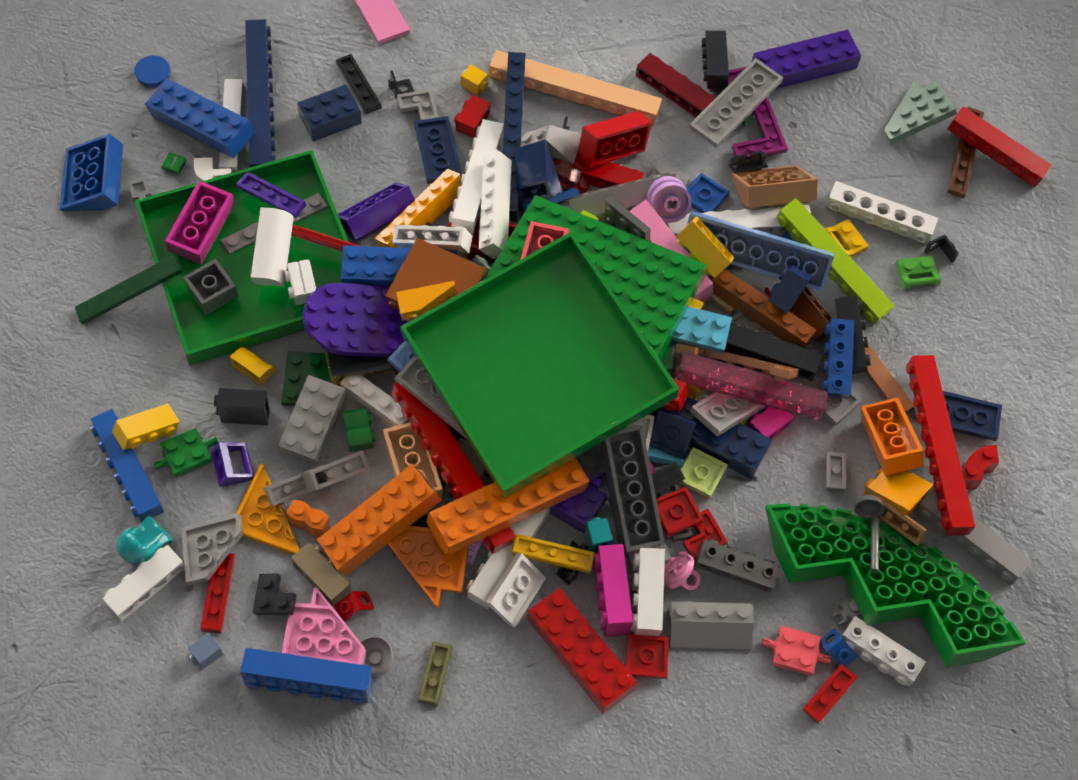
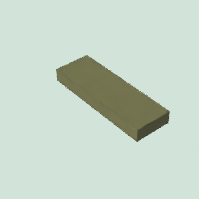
[418,641,453,707]

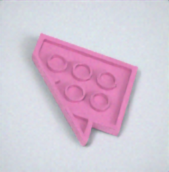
[282,587,366,665]

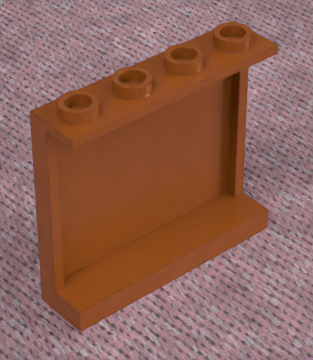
[386,238,487,310]

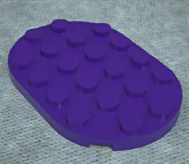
[303,283,410,357]

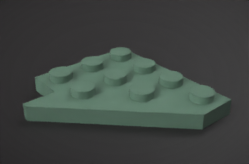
[884,81,957,144]

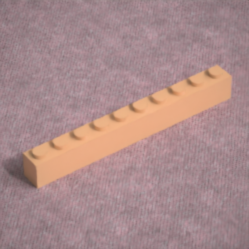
[489,50,662,125]

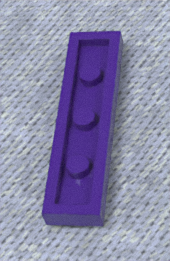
[236,171,306,218]

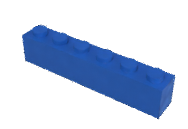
[90,409,164,522]

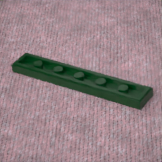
[75,255,183,324]

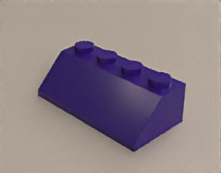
[338,182,415,240]

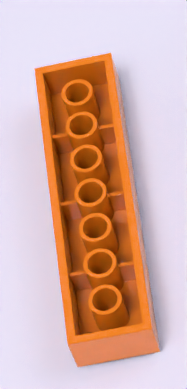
[426,458,590,556]

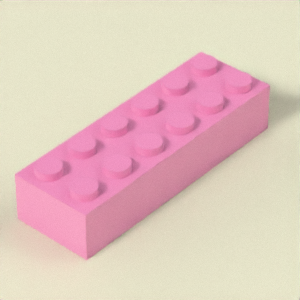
[630,200,713,303]

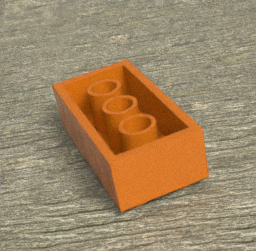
[861,398,923,476]

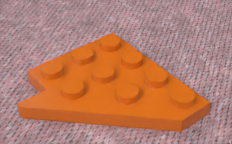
[387,526,469,608]

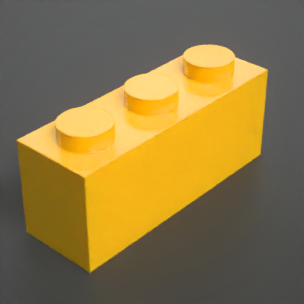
[112,404,180,450]

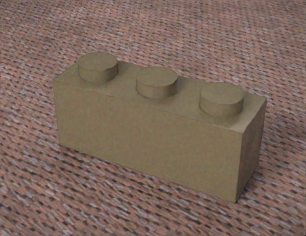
[291,542,351,607]

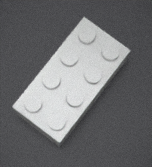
[630,548,665,636]

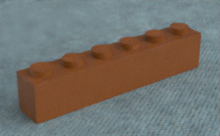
[713,269,816,348]

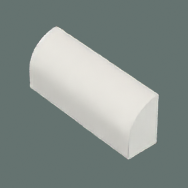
[251,208,294,286]

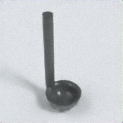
[854,495,884,573]

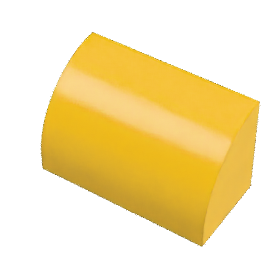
[230,347,276,386]

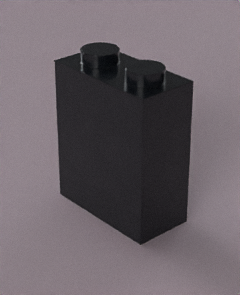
[214,388,270,425]

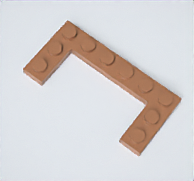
[676,343,799,381]

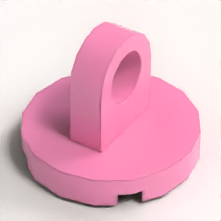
[664,551,700,590]

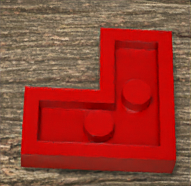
[683,509,728,560]

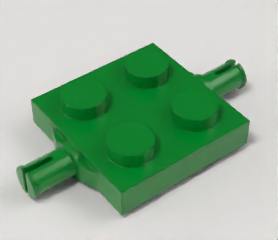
[153,428,219,477]

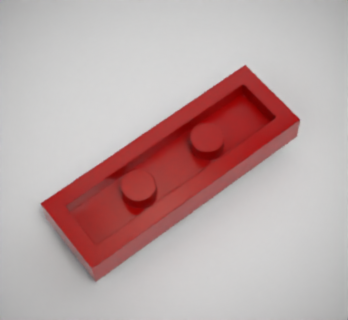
[802,664,858,724]

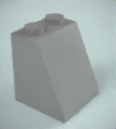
[520,125,581,170]

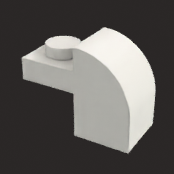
[194,157,232,182]

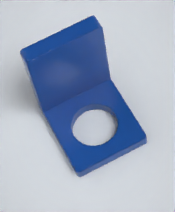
[820,628,858,667]

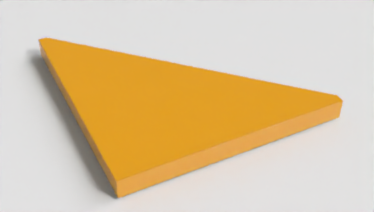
[236,463,300,555]

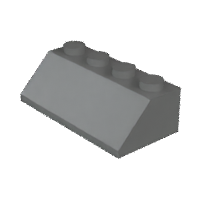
[669,601,754,651]

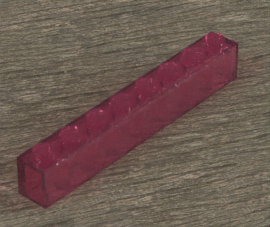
[675,351,827,421]

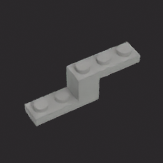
[264,451,369,506]

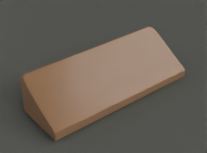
[877,496,927,546]

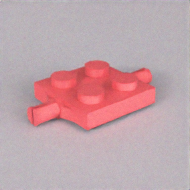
[761,626,831,676]

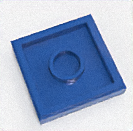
[687,173,730,213]

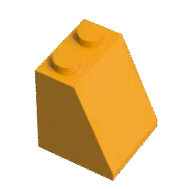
[863,468,933,516]

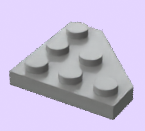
[181,513,243,586]

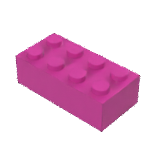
[165,181,234,265]
[593,544,633,637]

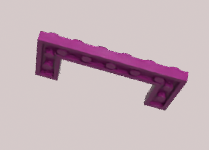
[709,67,788,159]

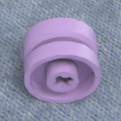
[647,176,691,223]

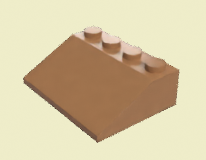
[731,165,818,210]

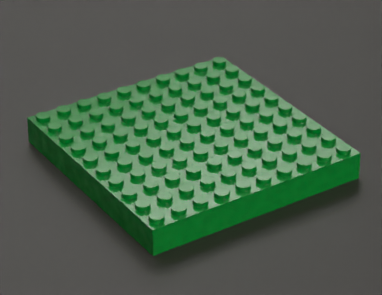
[135,150,348,366]
[484,195,707,360]
[400,231,679,499]

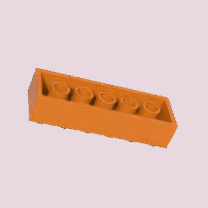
[317,464,441,576]

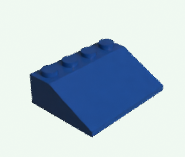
[60,133,123,211]

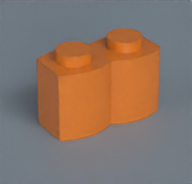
[286,500,330,538]

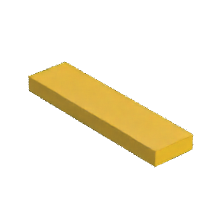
[511,534,595,573]

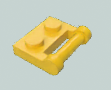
[825,219,869,257]

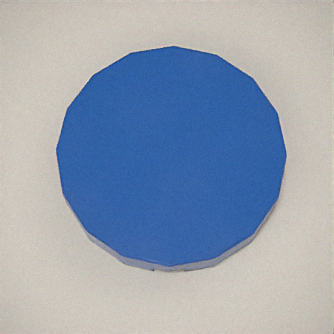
[134,55,171,87]

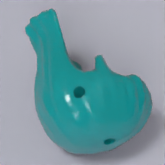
[116,516,173,565]

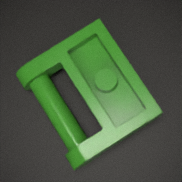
[896,256,941,289]

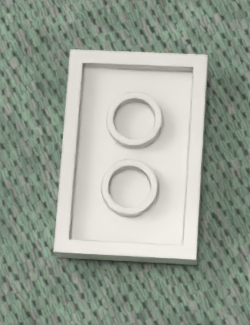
[485,553,546,627]

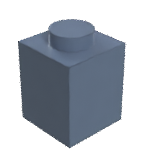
[188,632,223,670]

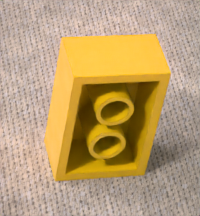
[676,216,734,278]

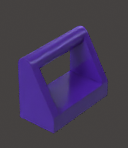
[211,442,254,486]

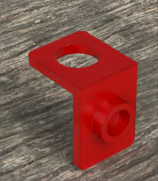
[334,591,374,622]

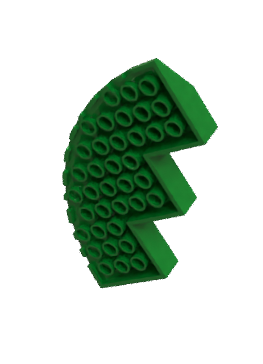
[765,503,1026,668]

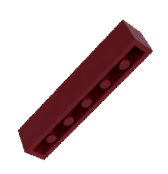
[635,53,716,118]

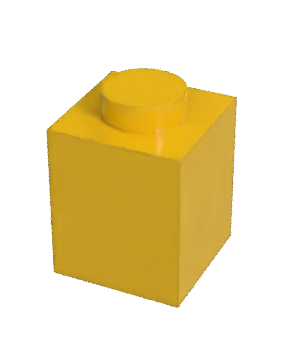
[461,64,489,96]

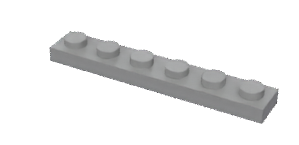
[221,193,327,254]

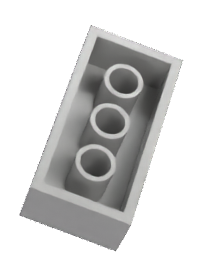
[278,375,346,465]

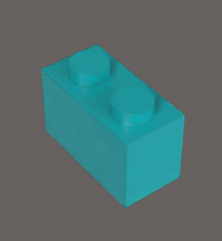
[584,517,613,553]

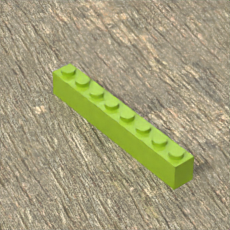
[776,198,895,325]

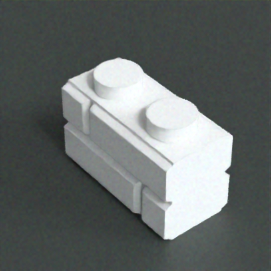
[285,260,316,305]

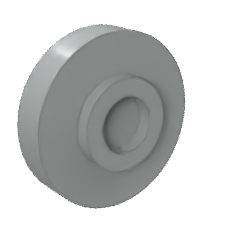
[361,637,394,677]

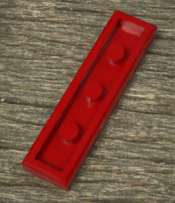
[200,553,235,633]

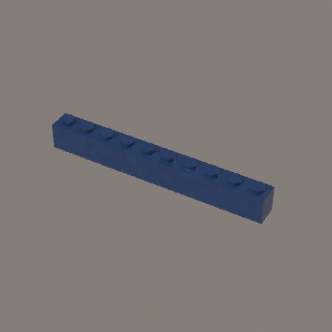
[245,19,276,167]
[502,52,526,221]

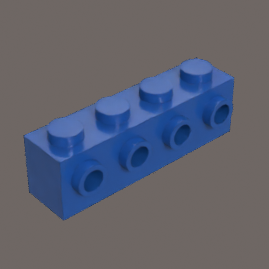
[822,318,854,399]

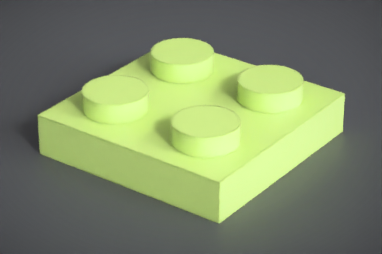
[679,447,728,499]

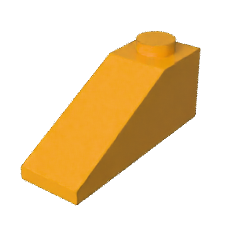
[396,281,456,321]

